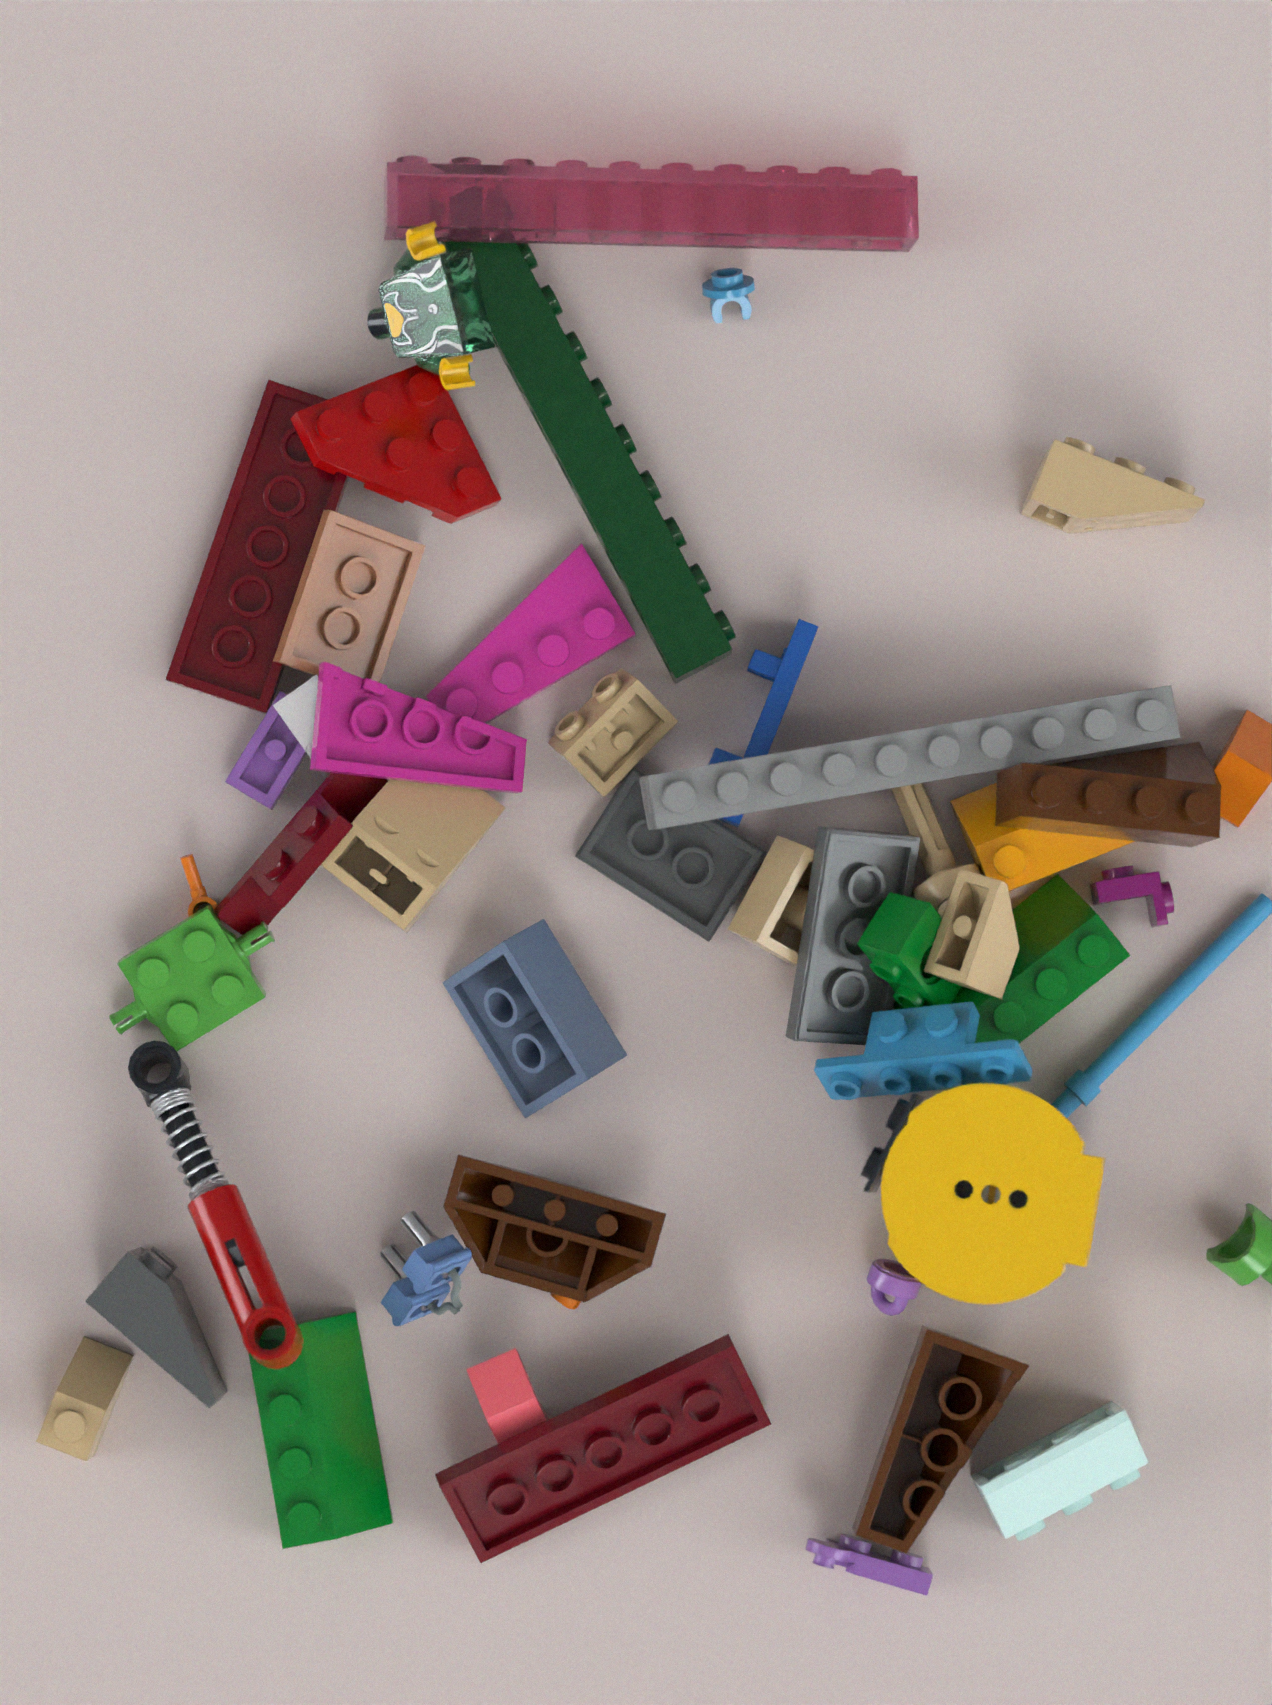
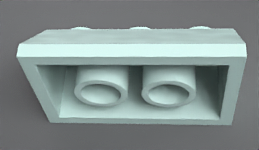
[971,1401,1148,1541]

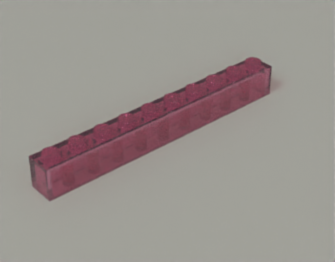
[384,156,919,252]

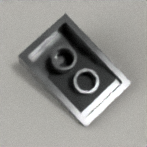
[85,1247,227,1408]

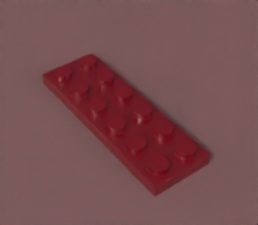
[166,379,349,714]
[435,1334,771,1563]

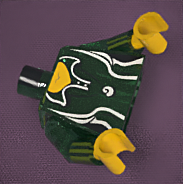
[367,221,495,390]

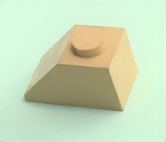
[924,869,1020,999]
[36,1336,134,1461]

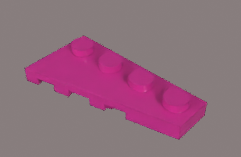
[426,543,636,724]
[310,661,527,794]

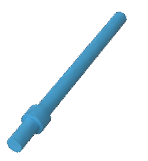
[1051,893,1272,1118]

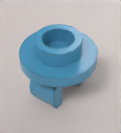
[702,268,755,324]

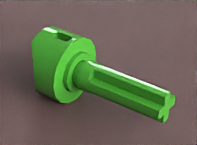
[1206,1203,1272,1286]

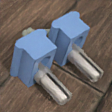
[380,1211,472,1327]

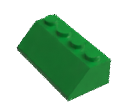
[893,874,1131,1044]
[248,1311,393,1549]

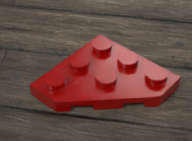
[291,359,502,524]

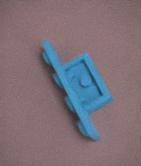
[814,1002,1033,1100]

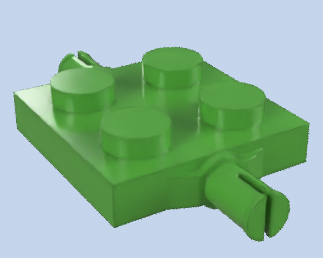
[109,905,275,1051]

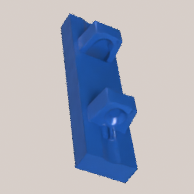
[708,619,819,828]

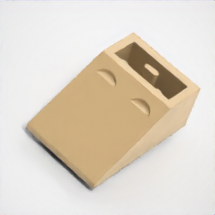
[1021,437,1205,534]
[321,779,506,933]

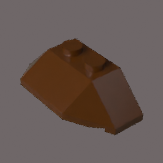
[443,1154,666,1303]

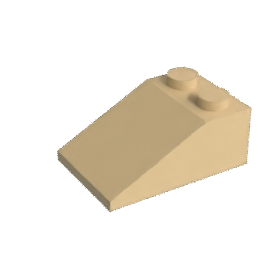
[728,835,815,967]

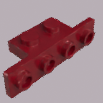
[214,773,388,941]

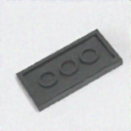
[786,826,921,1045]

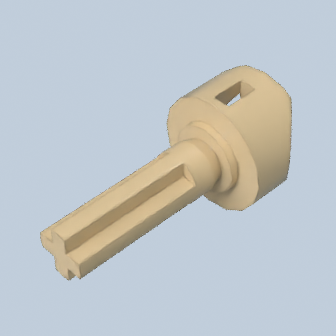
[891,783,983,918]

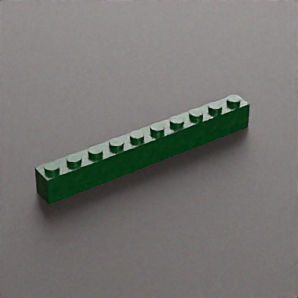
[428,182,736,684]

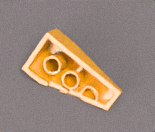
[949,783,1136,892]

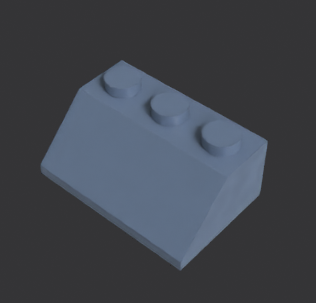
[442,919,628,1118]

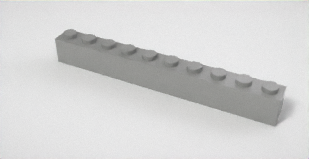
[639,685,1180,830]

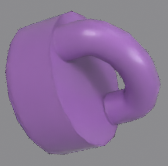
[867,1259,922,1316]

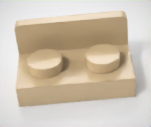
[548,668,678,797]

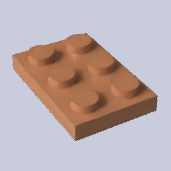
[273,510,425,683]

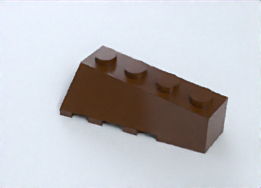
[995,742,1221,847]
[852,1325,1030,1554]

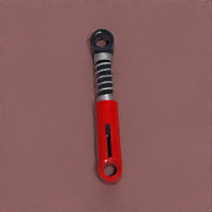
[128,1040,304,1369]

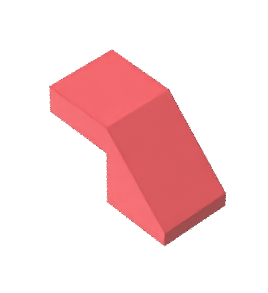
[466,1348,549,1444]

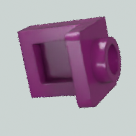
[1090,865,1174,928]

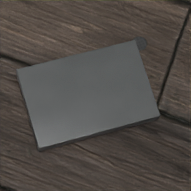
[575,767,766,942]

